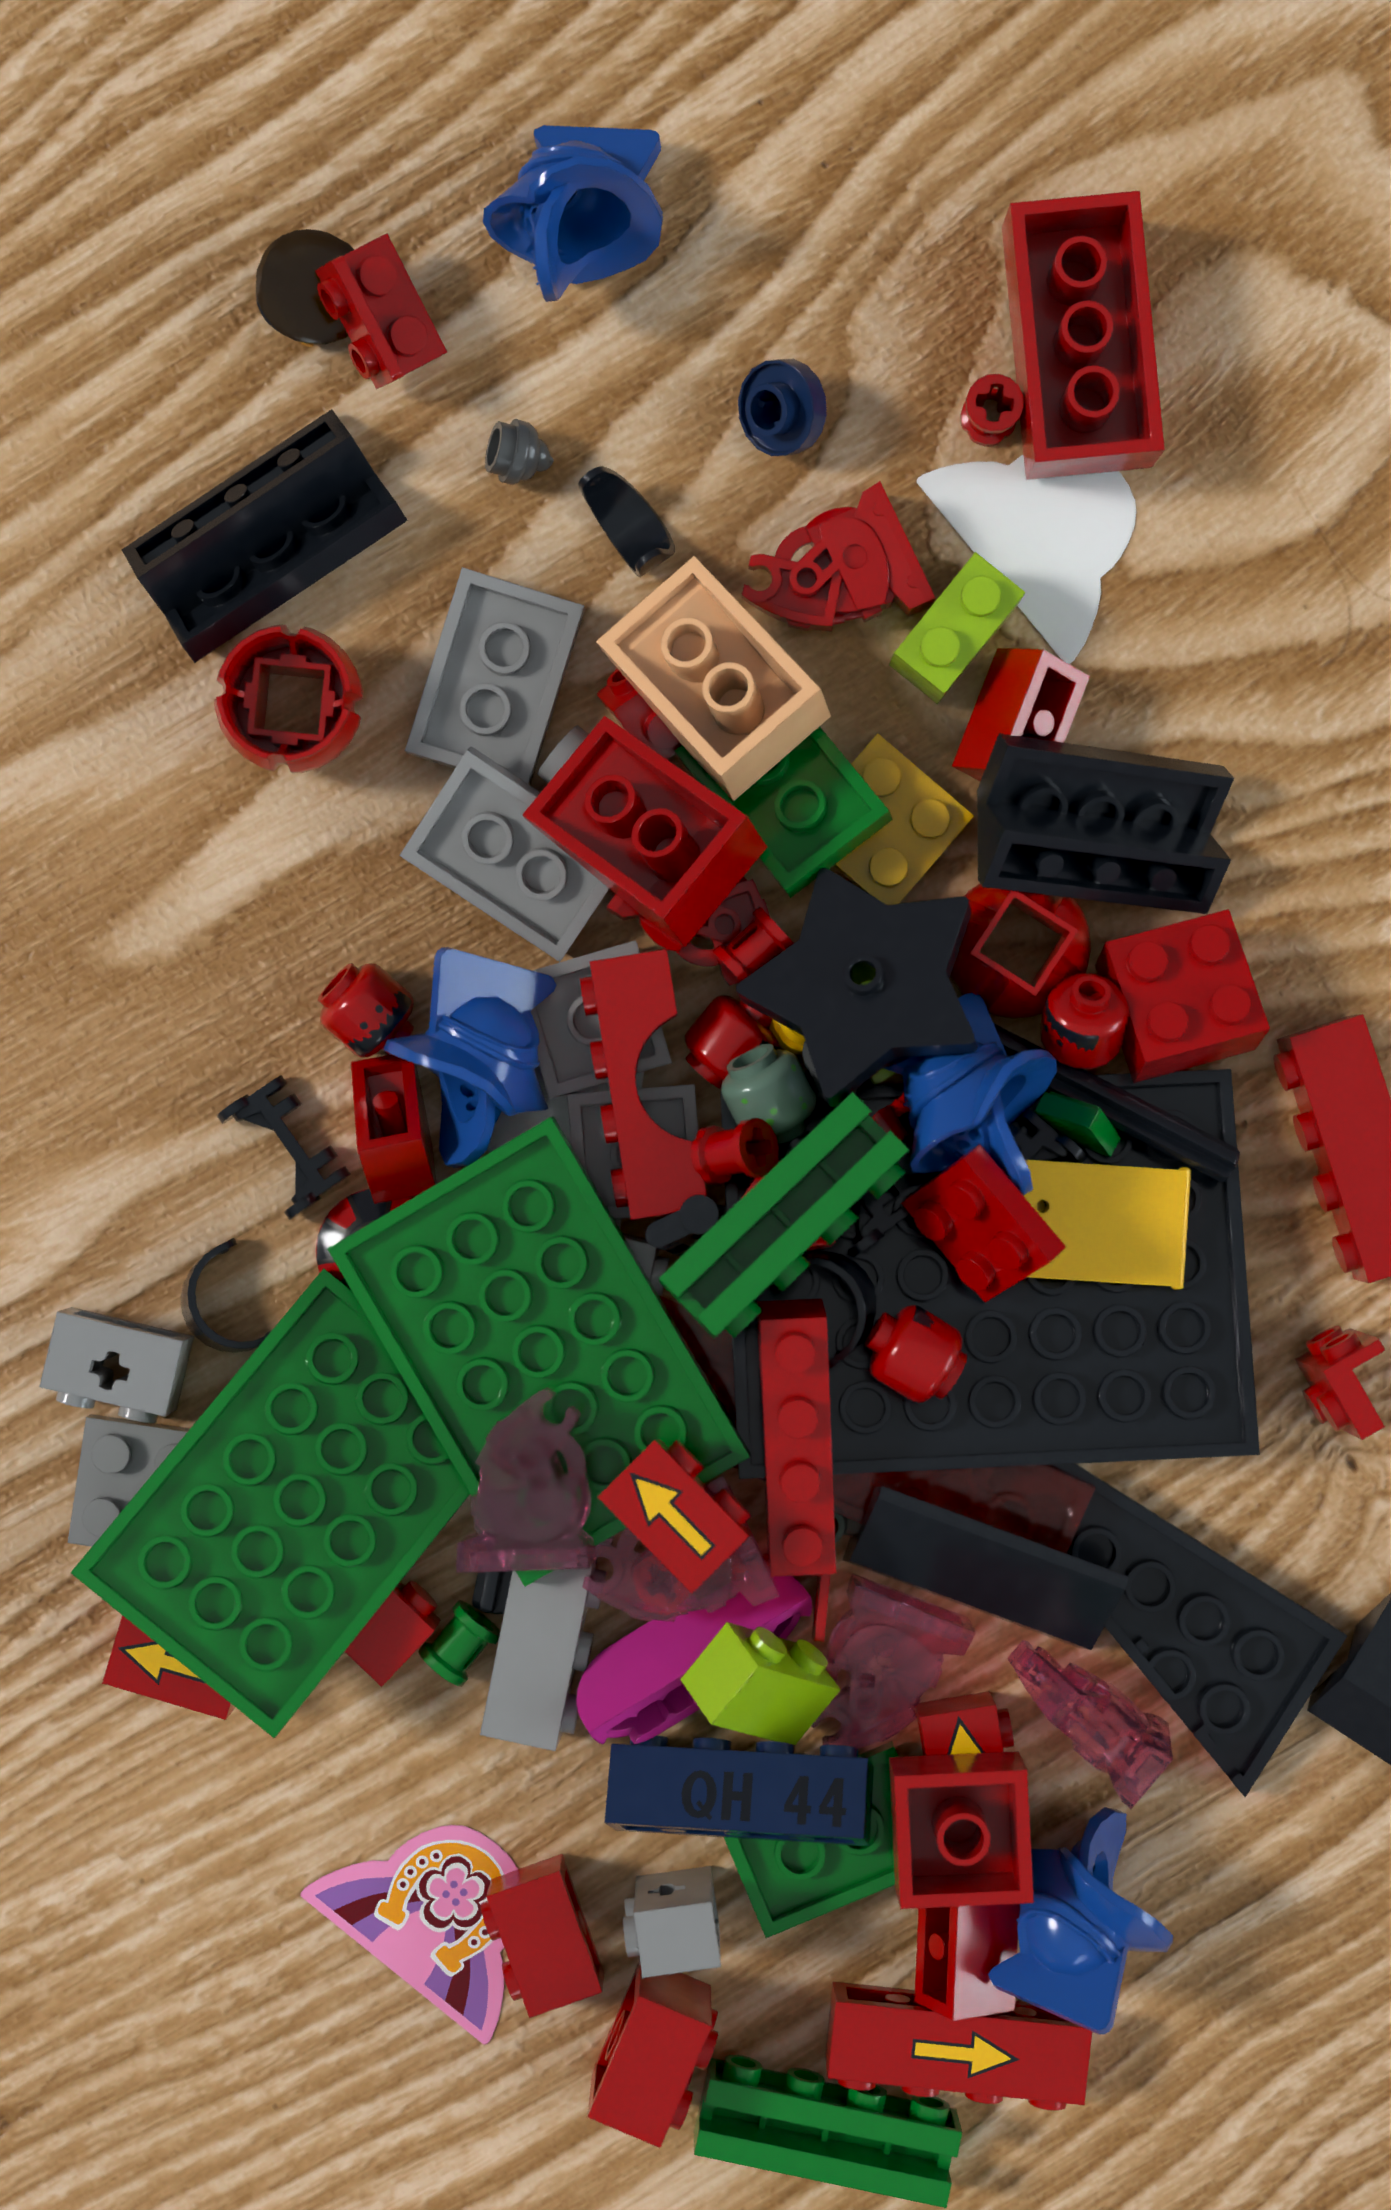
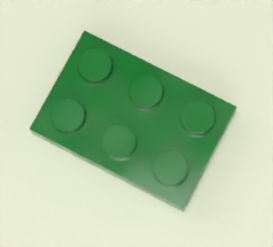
[675,726,893,898]
[724,1741,899,1938]

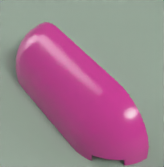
[577,1569,812,1744]

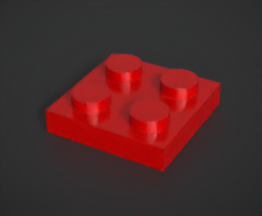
[901,1144,1066,1302]

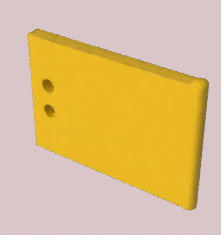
[1024,1159,1191,1290]

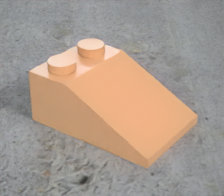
[596,556,831,801]

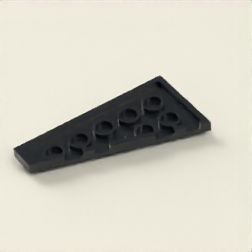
[986,1464,1347,1797]

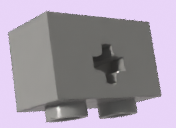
[39,1307,194,1423]
[623,1866,721,1978]

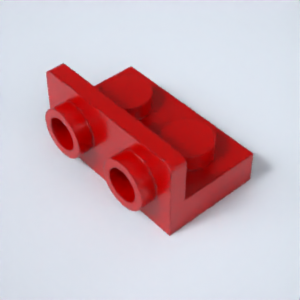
[315,233,447,389]

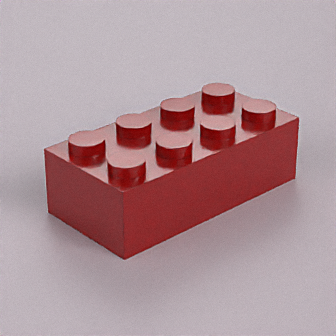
[1002,191,1165,480]

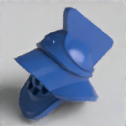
[483,125,663,302]
[383,947,557,1168]
[884,993,1057,1196]
[988,1807,1173,2035]

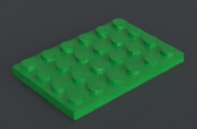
[327,1116,751,1587]
[71,1268,470,1739]

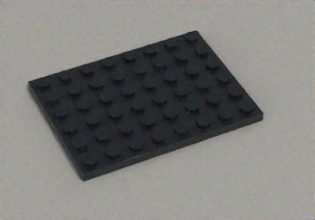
[720,1069,1260,1479]

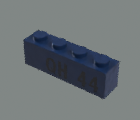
[604,1735,874,1846]

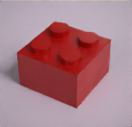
[1095,909,1270,1083]
[889,1751,1034,1909]
[587,1960,719,2148]

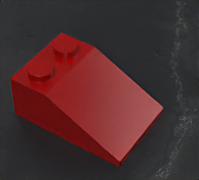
[522,715,767,947]

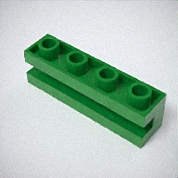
[659,1092,909,1339]
[694,2055,963,2208]

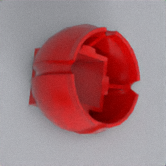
[214,625,363,773]
[950,884,1091,1019]

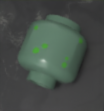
[721,1044,817,1144]

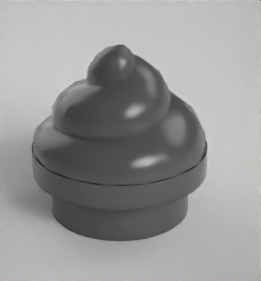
[485,419,554,485]

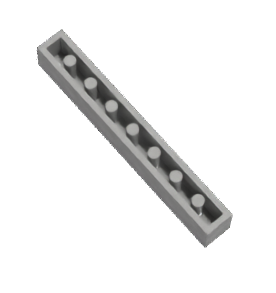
[480,1233,669,1751]

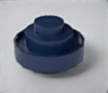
[738,359,827,456]

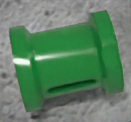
[418,1600,500,1687]

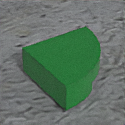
[1035,1091,1120,1157]

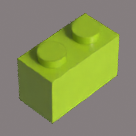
[889,552,1026,704]
[680,1622,841,1745]

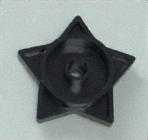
[736,867,978,1107]

